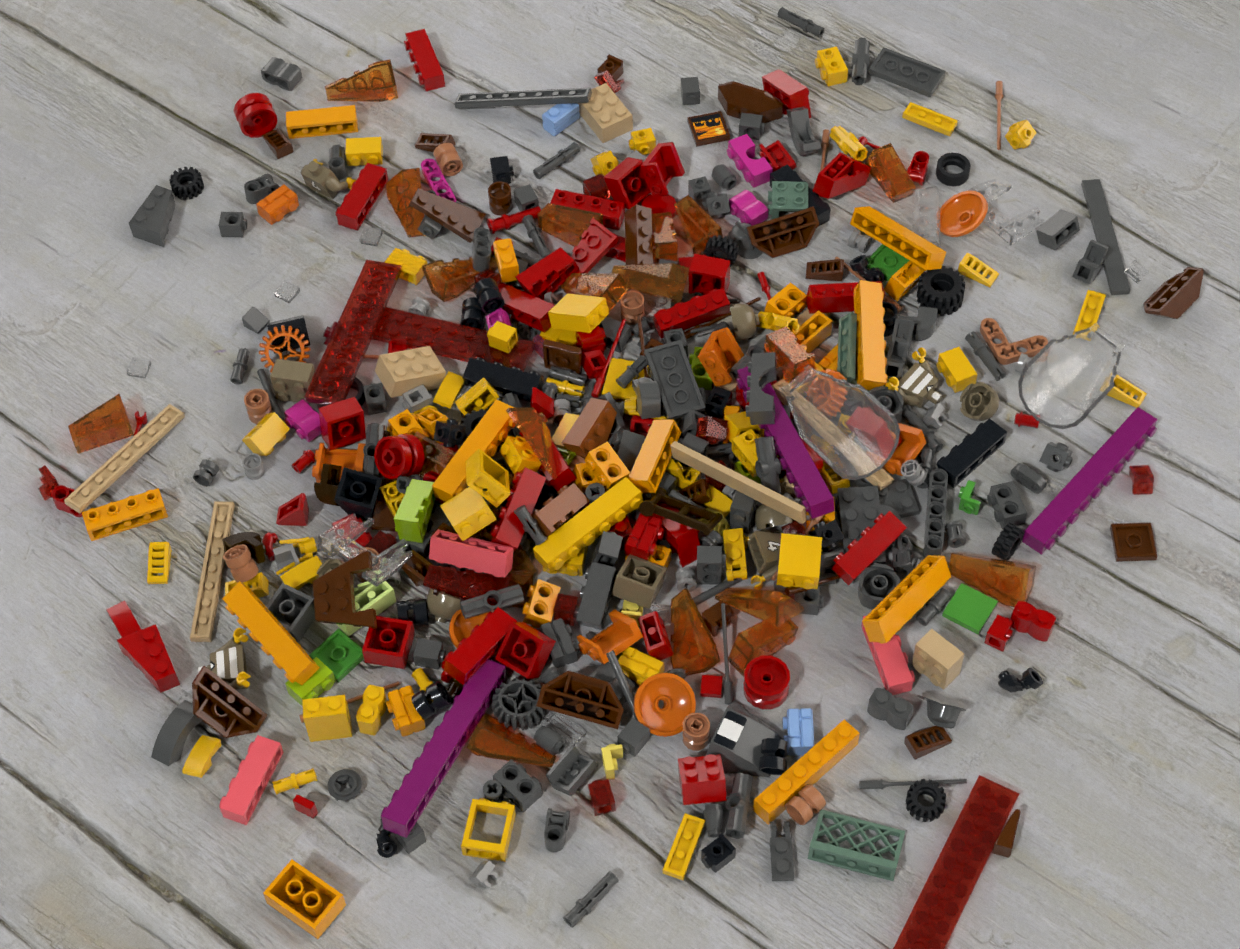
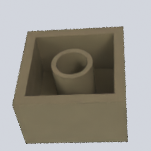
[270,359,319,404]
[612,554,667,609]

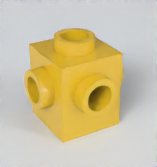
[1005,120,1036,150]
[628,128,656,155]
[590,151,619,178]

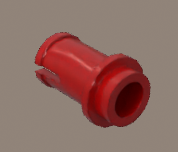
[1014,412,1040,428]
[291,449,315,474]

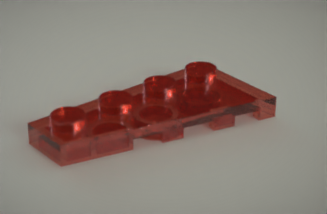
[423,565,512,606]

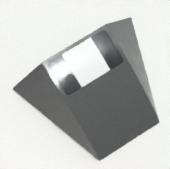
[706,700,783,777]

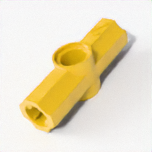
[829,126,868,161]
[756,311,800,335]

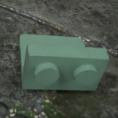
[768,181,808,220]

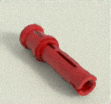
[487,206,542,234]

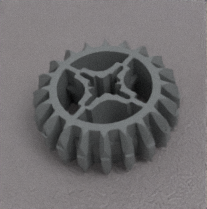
[491,676,547,731]

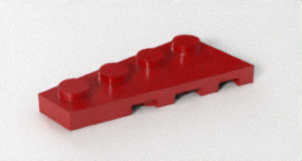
[561,218,619,292]

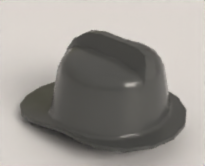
[727,221,763,259]
[917,695,966,729]

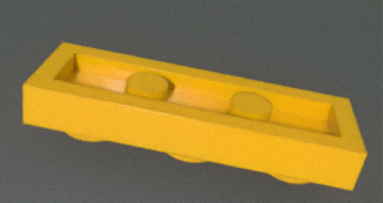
[902,102,958,137]
[1073,290,1106,341]
[662,813,705,880]

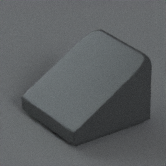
[242,307,270,334]

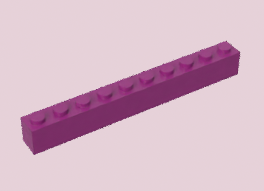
[736,366,835,519]
[1022,407,1157,555]
[381,660,506,838]

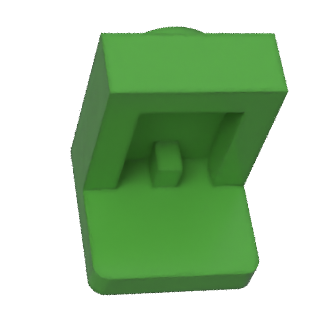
[958,480,981,515]

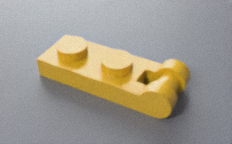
[723,528,748,581]

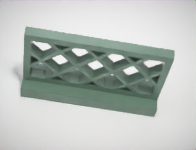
[837,312,870,393]
[808,809,905,881]

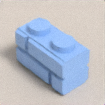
[542,103,580,136]
[782,708,814,756]

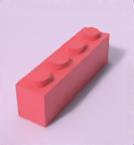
[429,529,514,577]
[861,615,915,695]
[219,735,284,825]

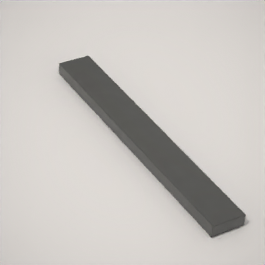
[454,87,592,108]
[1081,179,1130,295]

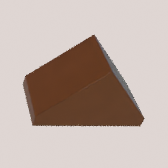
[398,550,440,587]

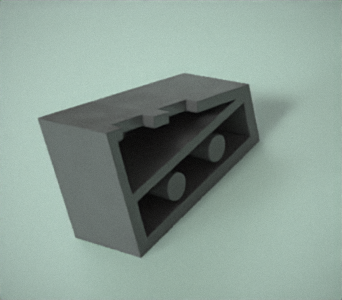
[129,185,176,247]
[574,562,618,630]

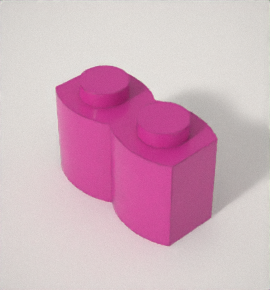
[729,190,768,225]
[284,399,321,442]

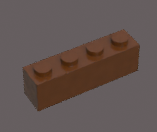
[625,205,653,283]

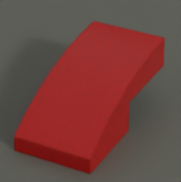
[106,600,141,638]

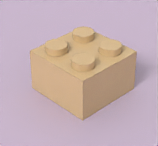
[912,629,964,690]

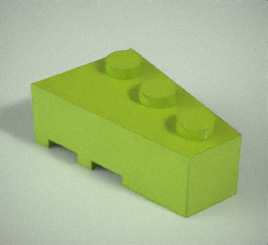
[394,479,436,543]

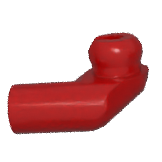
[262,532,278,561]

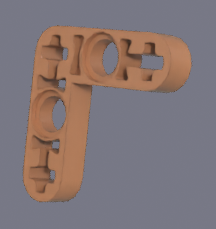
[980,318,1048,365]

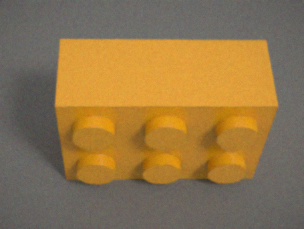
[263,859,346,939]

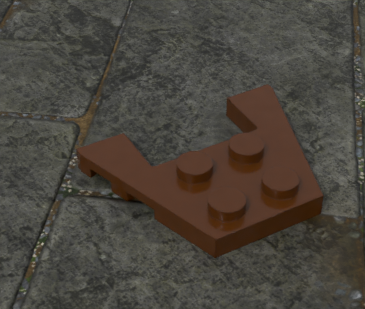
[313,550,377,629]

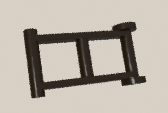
[639,487,723,535]

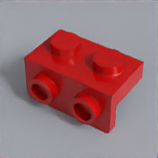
[759,140,797,172]

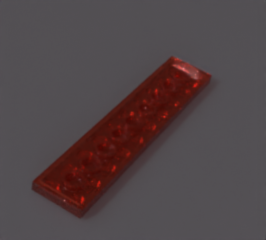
[304,260,402,406]
[348,301,535,371]
[893,775,1019,949]

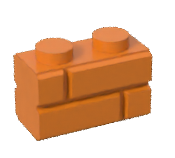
[256,184,299,225]

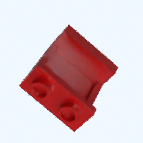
[640,142,685,197]

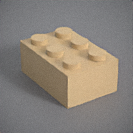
[578,83,633,143]
[375,346,446,398]

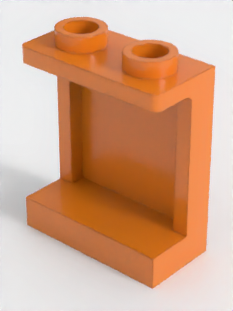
[697,327,744,387]
[866,421,927,476]
[312,443,365,483]
[577,609,643,664]

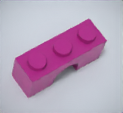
[727,134,773,188]

